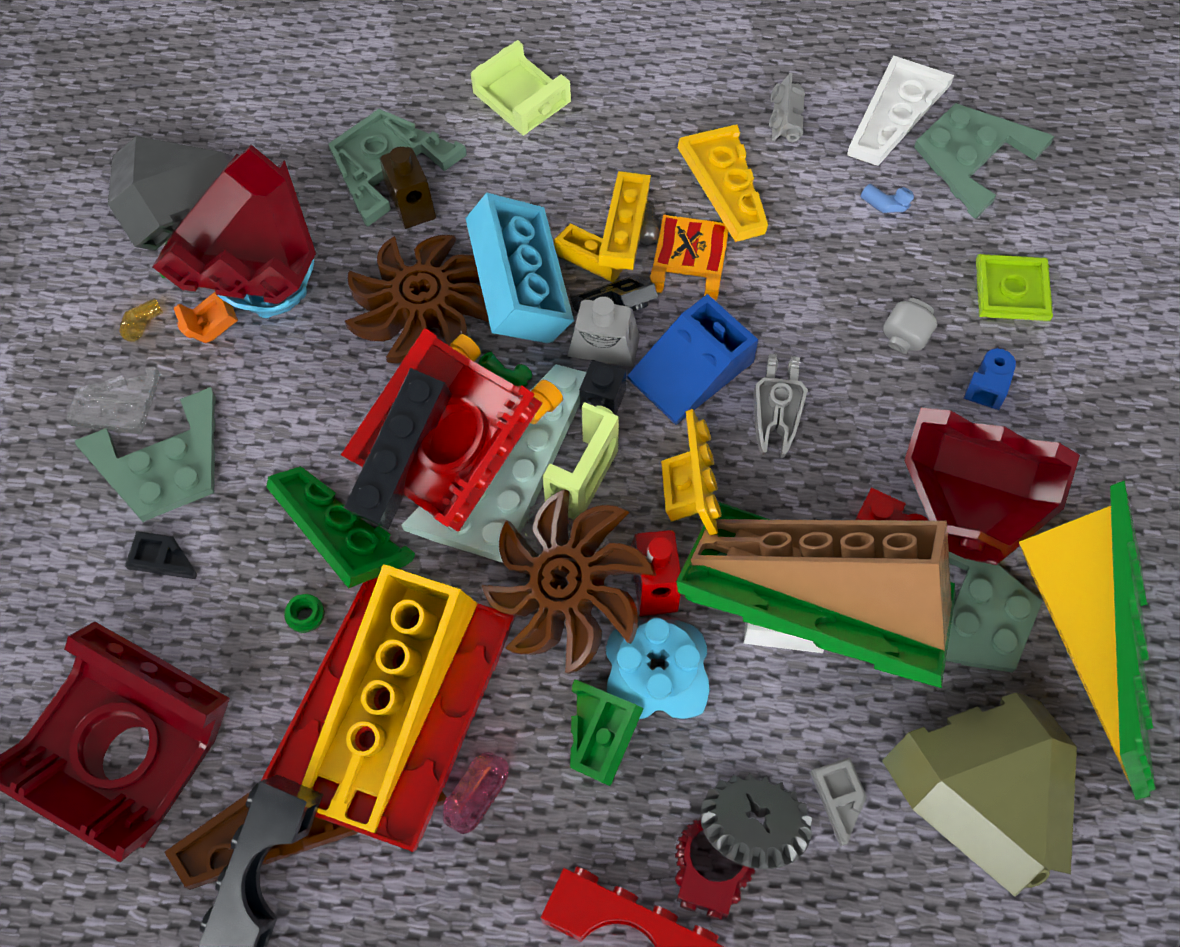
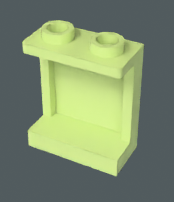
[471,40,571,136]

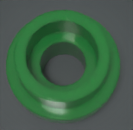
[284,594,325,633]

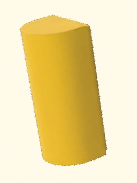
[553,223,623,283]

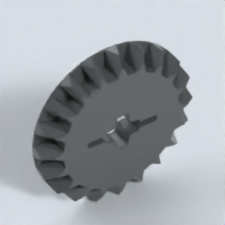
[700,773,812,869]

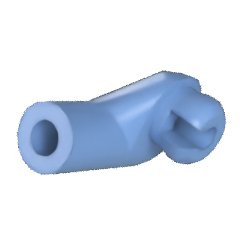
[860,184,914,213]

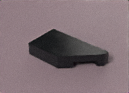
[125,531,197,579]

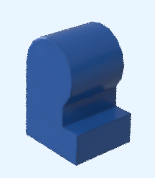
[963,348,1016,410]

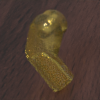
[119,298,163,342]

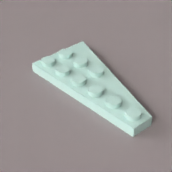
[401,364,586,563]

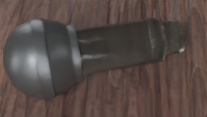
[639,200,659,245]

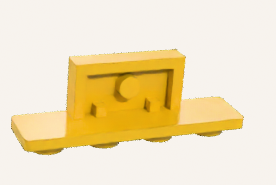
[661,409,721,536]

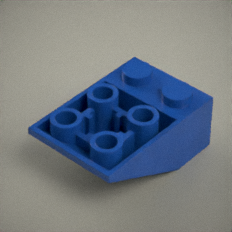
[627,294,758,425]

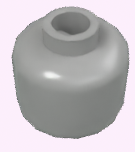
[883,298,937,354]

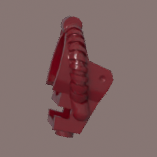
[675,819,756,921]

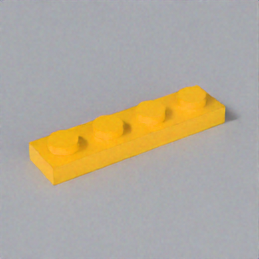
[598,171,651,270]

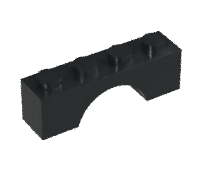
[344,368,452,529]
[198,775,323,947]

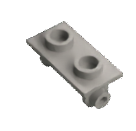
[769,73,805,142]

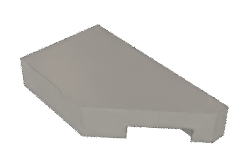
[810,757,867,847]

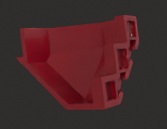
[152,145,316,304]
[904,407,1080,565]

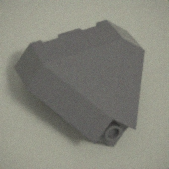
[108,136,234,251]

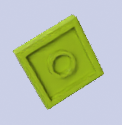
[976,254,1053,321]

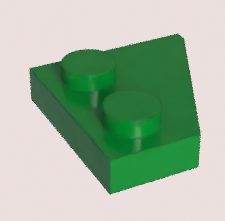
[570,679,643,786]

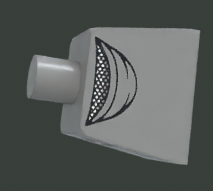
[567,297,640,367]

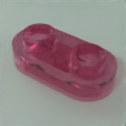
[443,752,509,834]

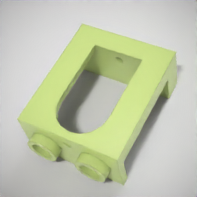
[543,402,619,521]

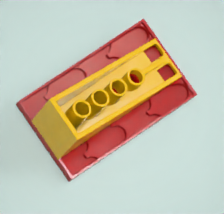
[261,564,516,852]

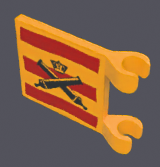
[650,215,729,301]

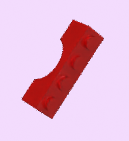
[540,867,724,947]

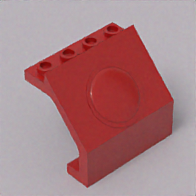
[341,328,543,532]

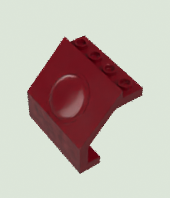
[0,621,230,863]

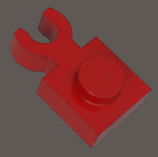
[855,487,929,521]

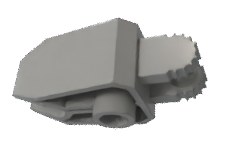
[753,354,808,458]

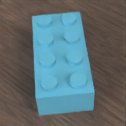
[465,192,574,343]

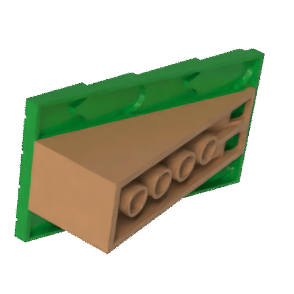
[676,502,956,688]

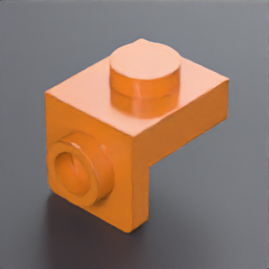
[173,292,238,343]

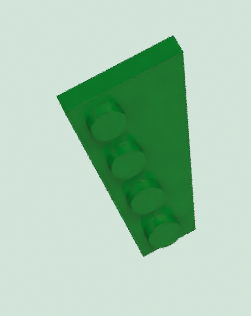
[266,466,415,589]

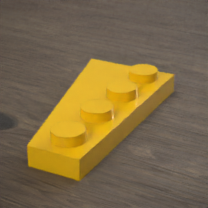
[677,124,768,242]

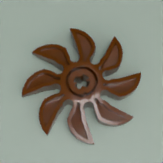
[345,235,489,363]
[482,489,656,674]

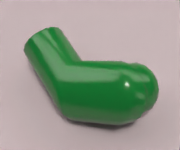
[478,352,533,387]

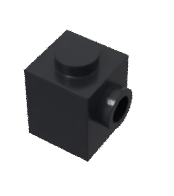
[579,360,626,415]

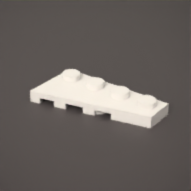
[847,55,954,166]

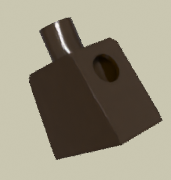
[380,146,437,229]

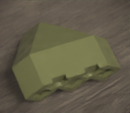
[882,692,1077,896]

